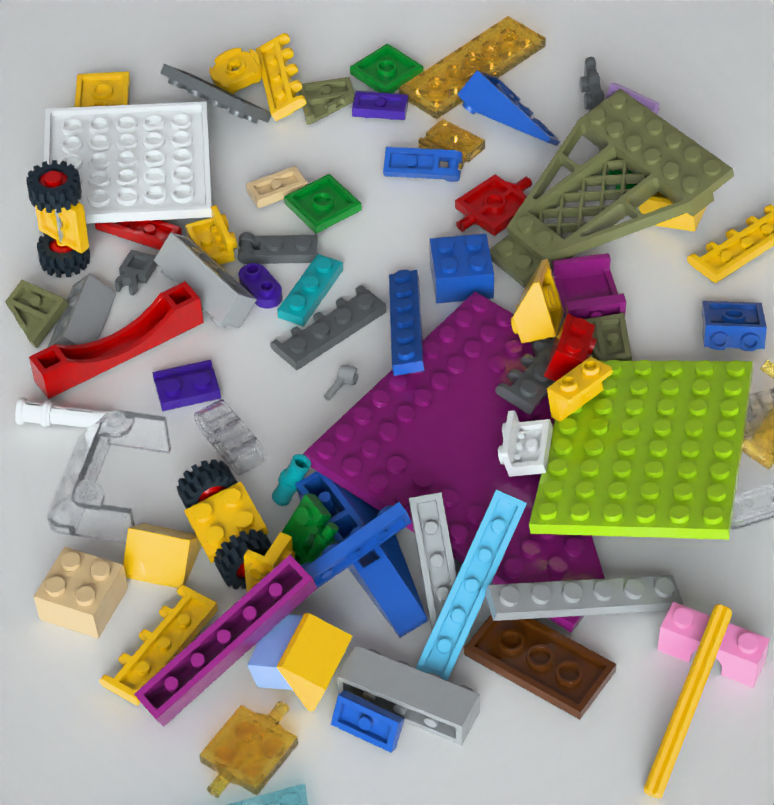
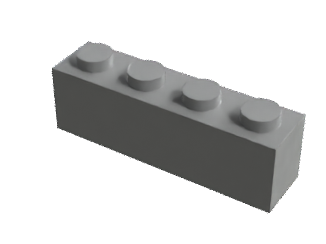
[154,232,257,328]
[337,645,480,745]

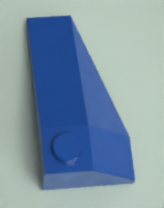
[457,70,561,146]

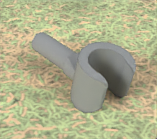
[324,365,358,401]

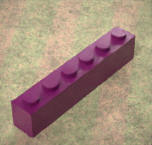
[134,555,317,727]

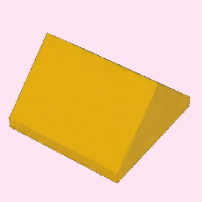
[123,523,202,588]
[277,613,353,711]

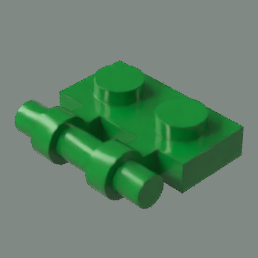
[282,494,339,566]

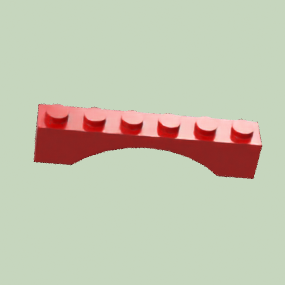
[29,281,204,399]

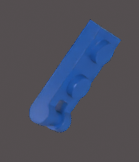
[383,147,463,182]

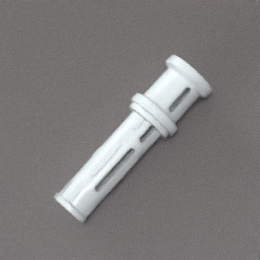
[16,397,111,430]

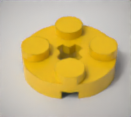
[209,48,262,94]

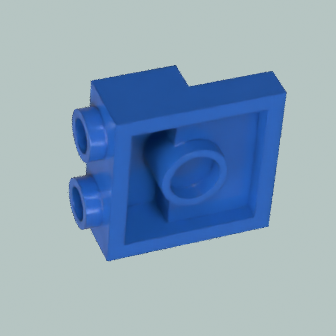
[702,301,767,351]

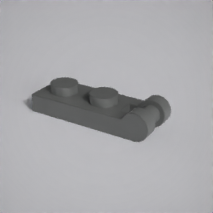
[237,232,318,264]

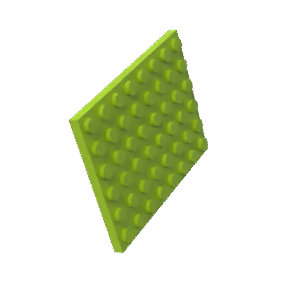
[529,360,753,540]

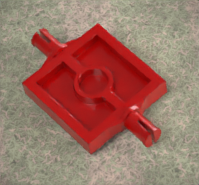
[455,174,533,236]

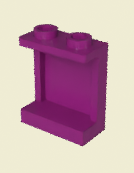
[552,253,626,319]

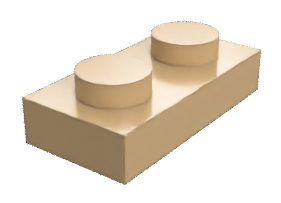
[246,166,308,209]

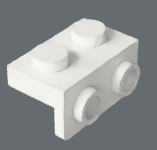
[498,410,553,477]

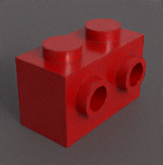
[544,313,597,381]

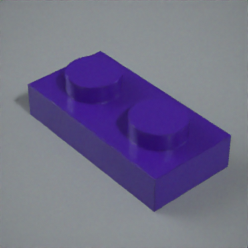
[352,91,409,120]

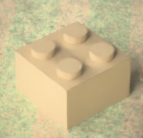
[34,547,128,639]

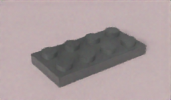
[160,64,271,124]

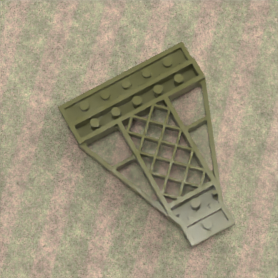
[490,89,734,288]

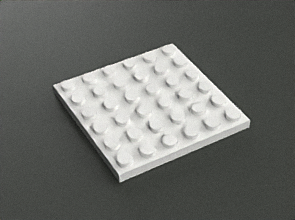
[43,101,212,224]

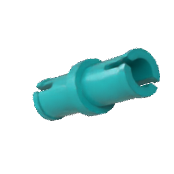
[272,454,311,506]

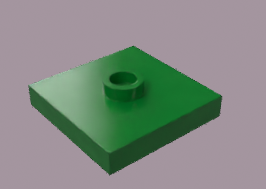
[350,43,424,94]
[284,174,362,234]

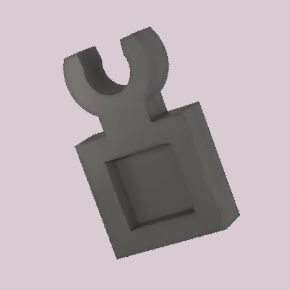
[115,250,157,296]

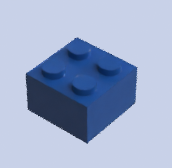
[429,233,494,304]

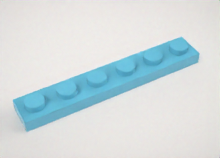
[415,490,527,681]

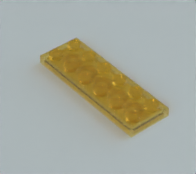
[399,16,546,120]

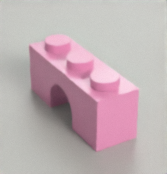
[658,602,770,687]

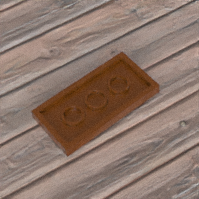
[464,615,616,720]

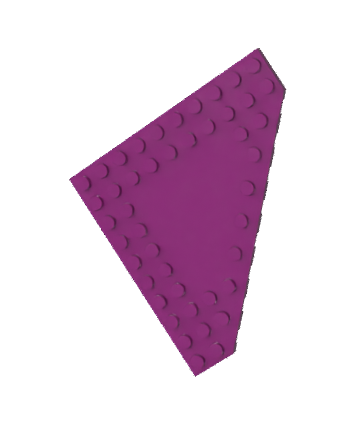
[303,292,605,633]

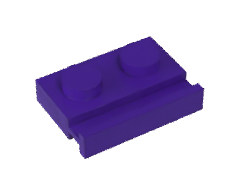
[152,360,221,412]

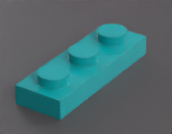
[277,254,343,327]

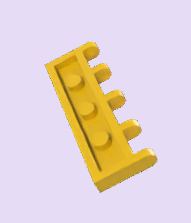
[256,33,306,121]
[687,204,774,284]
[99,585,218,706]

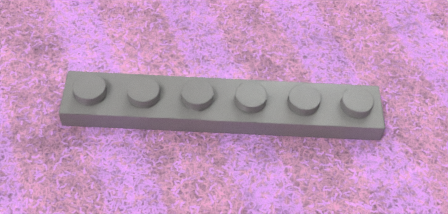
[485,575,683,621]

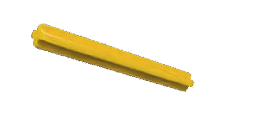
[644,604,732,799]

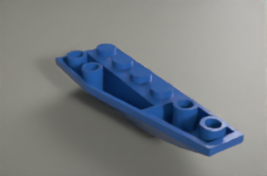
[295,471,428,638]

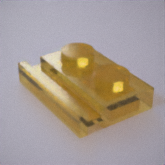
[418,119,485,169]

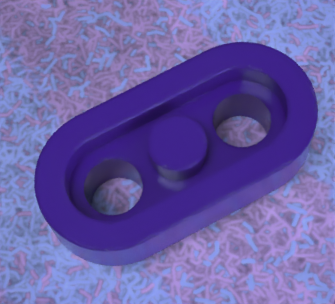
[238,263,283,309]

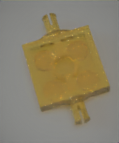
[199,701,298,798]

